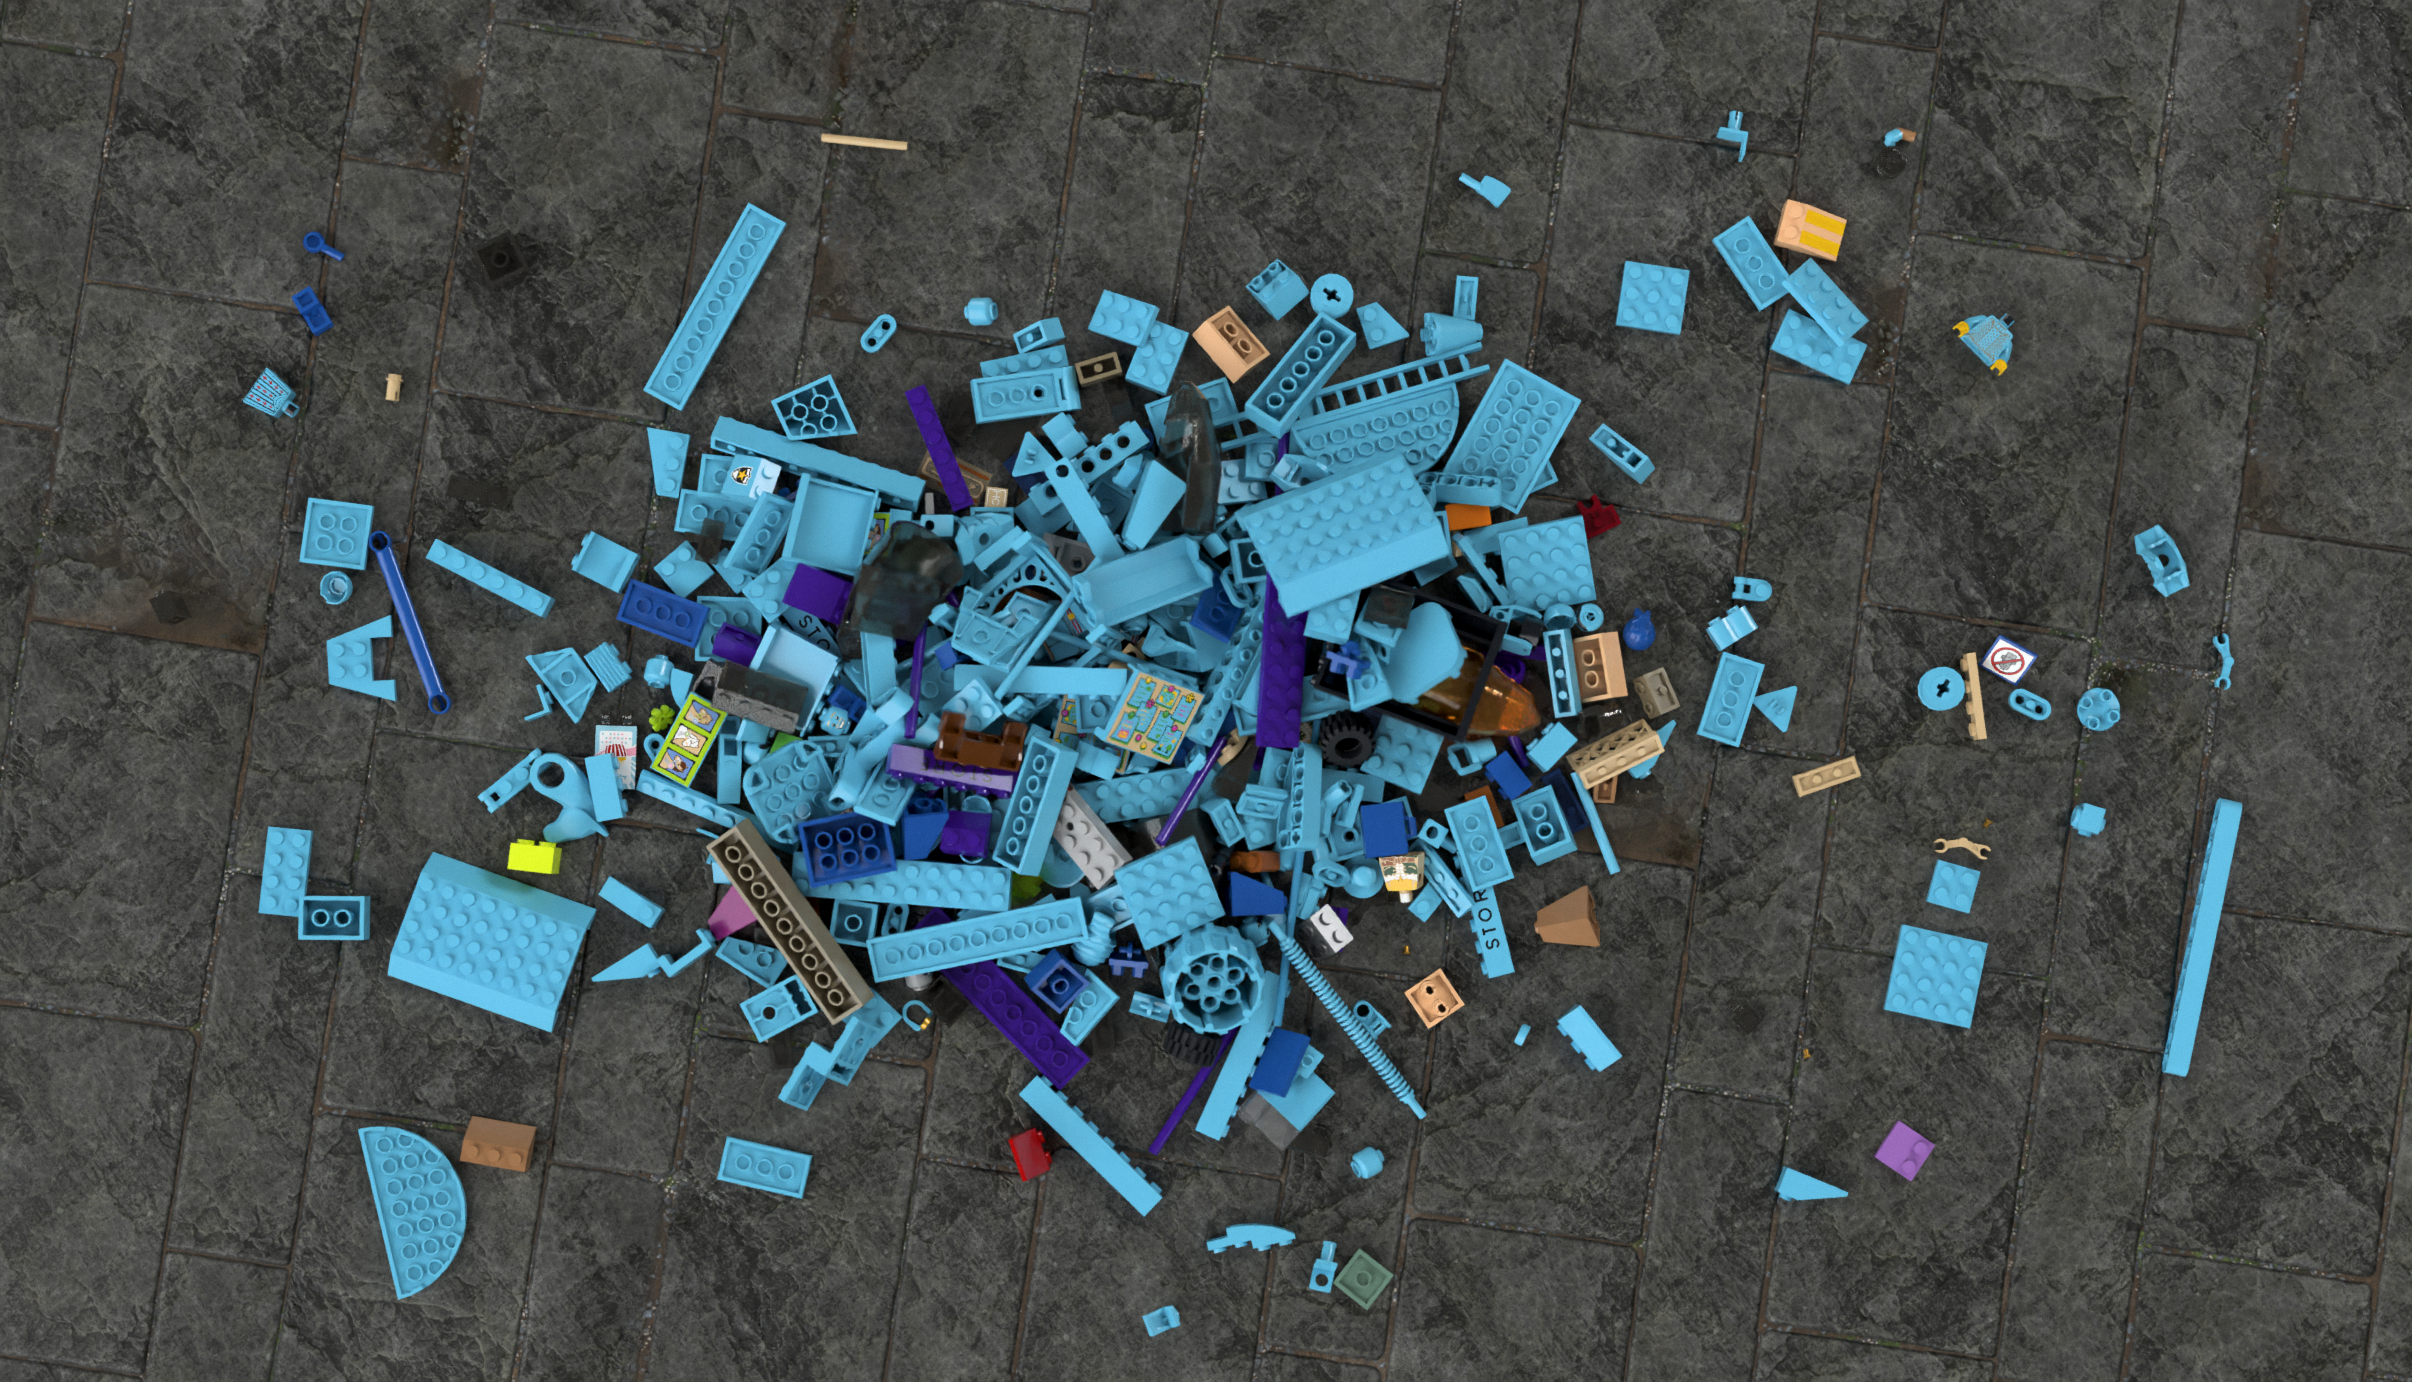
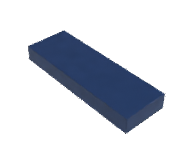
[1540,767,1591,835]

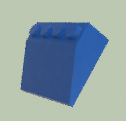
[798,811,898,888]

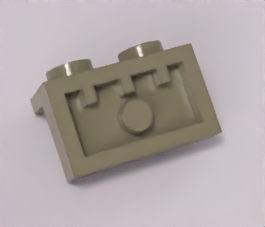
[1633,667,1680,719]

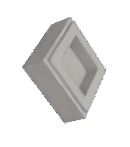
[925,493,936,515]

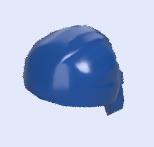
[1623,608,1656,651]

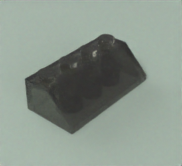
[710,660,809,735]

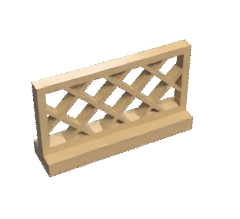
[1566,719,1665,790]

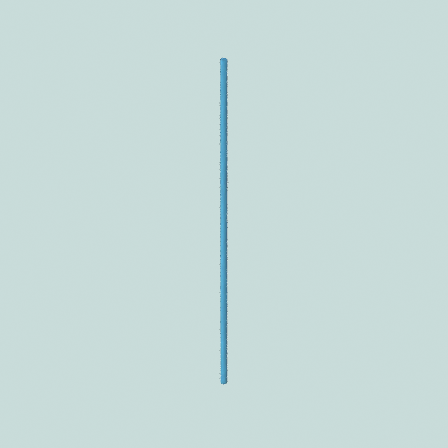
[1273,641,1327,1027]

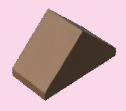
[1592,775,1618,803]

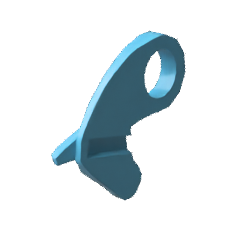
[530,752,609,844]

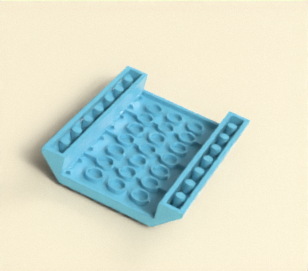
[1234,451,1449,618]
[388,852,597,1033]

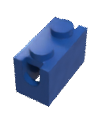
[1484,750,1533,801]

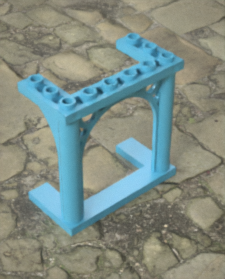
[928,531,1124,724]

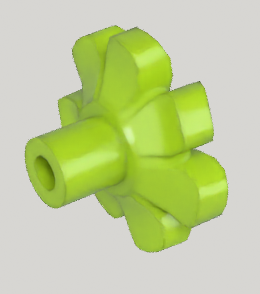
[649,705,675,731]

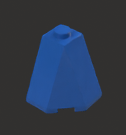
[899,790,949,860]
[1224,871,1287,916]

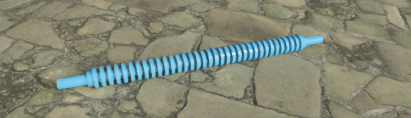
[1267,920,1426,1119]

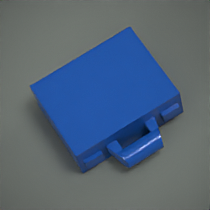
[1359,801,1418,859]

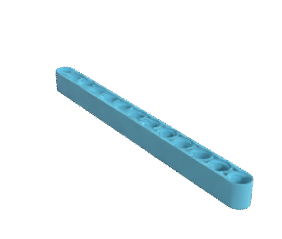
[2162,798,2242,1077]

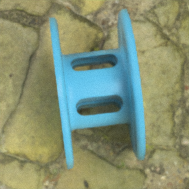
[1310,274,1353,319]
[1918,667,1965,711]

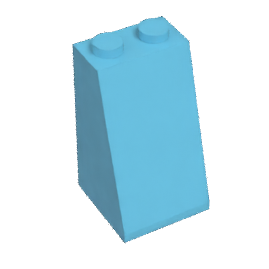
[1120,460,1189,551]

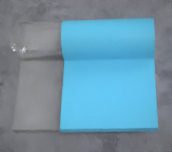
[1238,1072,1335,1151]

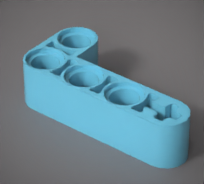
[1417,472,1503,509]

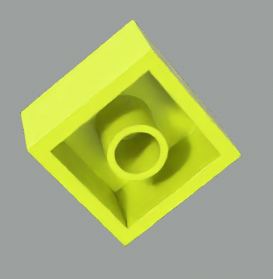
[508,839,562,874]

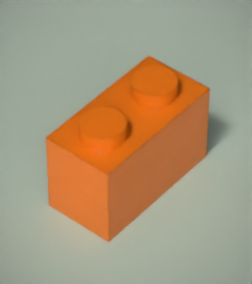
[1444,503,1492,531]

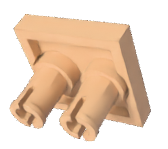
[1404,968,1465,1029]

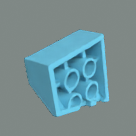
[771,374,858,441]

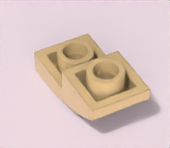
[1217,727,1249,766]

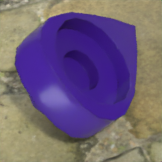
[1481,652,1525,689]

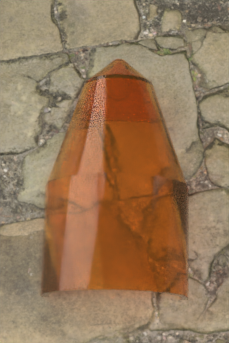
[1392,646,1541,737]

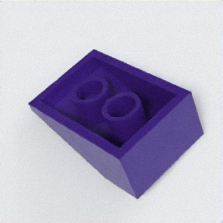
[782,562,863,626]

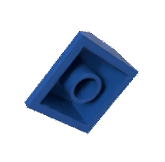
[1024,948,1090,1014]

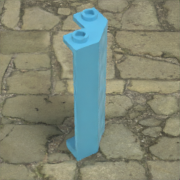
[1072,533,1214,628]

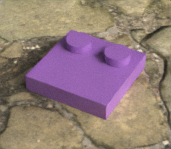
[1874,1120,1935,1181]

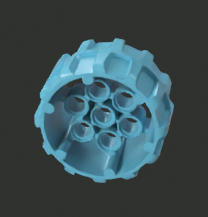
[1160,922,1267,1035]

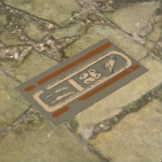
[915,450,993,507]

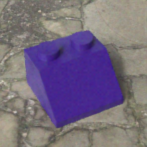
[940,810,992,858]

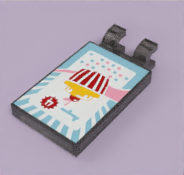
[594,709,639,790]

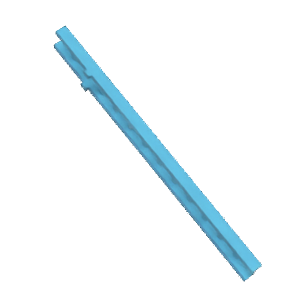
[1213,342,1490,452]

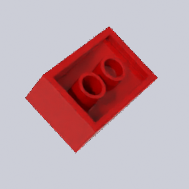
[1008,1127,1053,1182]

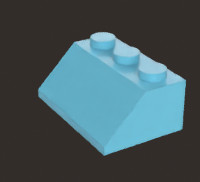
[1556,1004,1622,1072]

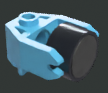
[1489,605,1544,656]

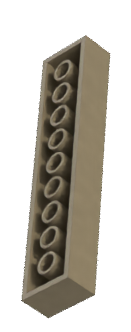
[706,817,875,1025]

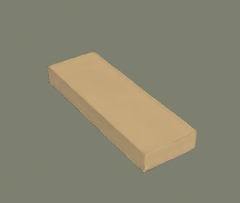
[1792,756,1861,797]

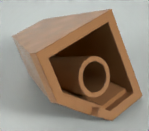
[1534,886,1600,947]

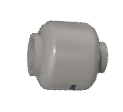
[905,971,934,991]

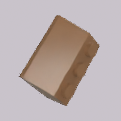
[460,1116,537,1172]

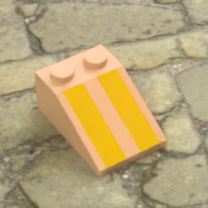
[1773,199,1847,262]

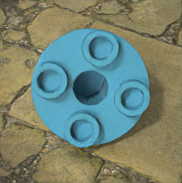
[1343,855,1384,898]

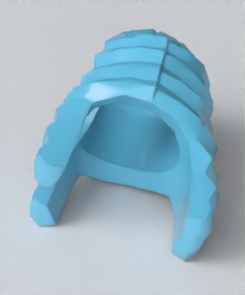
[1071,911,1117,966]

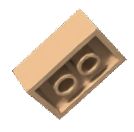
[1192,306,1270,384]
[1572,631,1628,703]

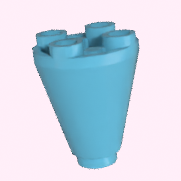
[1420,312,1483,356]

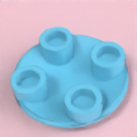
[2077,688,2120,731]

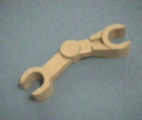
[1934,837,1991,860]

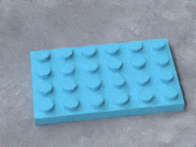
[1441,358,1582,515]

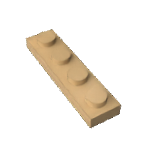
[1960,652,1987,740]

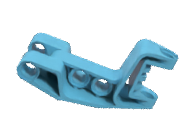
[828,686,941,811]

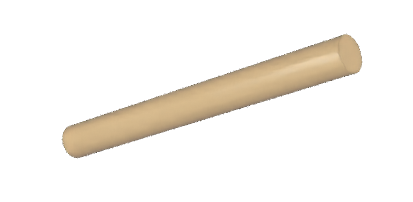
[821,133,908,151]

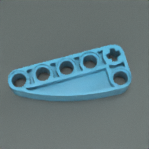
[1276,742,1322,852]

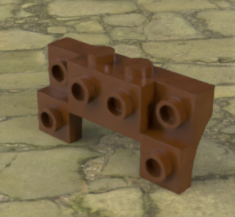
[933,710,1028,772]

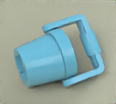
[1447,737,1497,776]

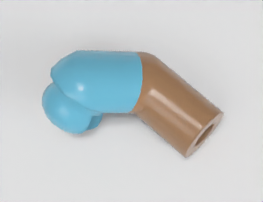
[1884,128,1916,147]

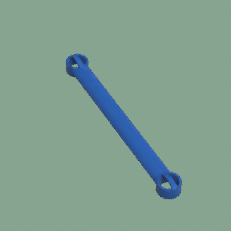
[369,531,452,715]

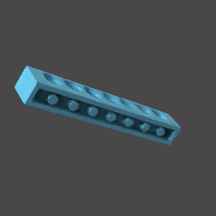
[1185,581,1266,747]

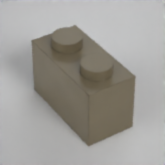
[1075,351,1123,388]

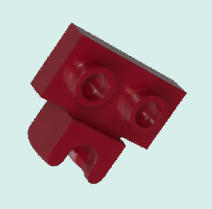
[1575,494,1622,540]

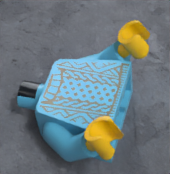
[1953,313,2015,376]

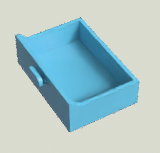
[973,525,1025,580]

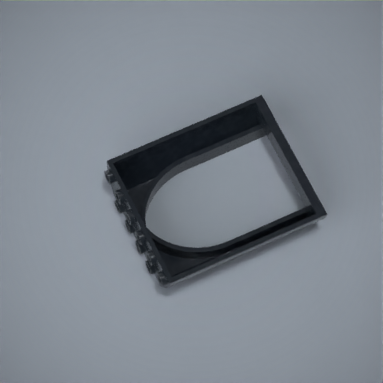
[1310,579,1508,745]

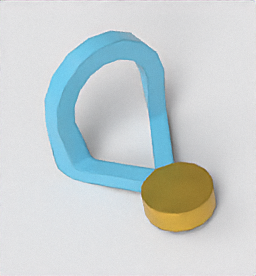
[902,1000,934,1031]

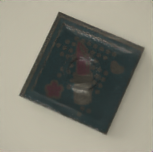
[1364,583,1415,630]

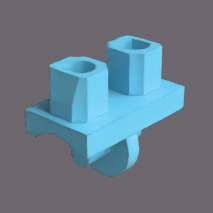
[1129,991,1171,1023]

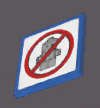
[1978,634,2038,686]

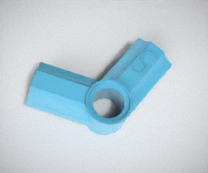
[1319,779,1352,838]

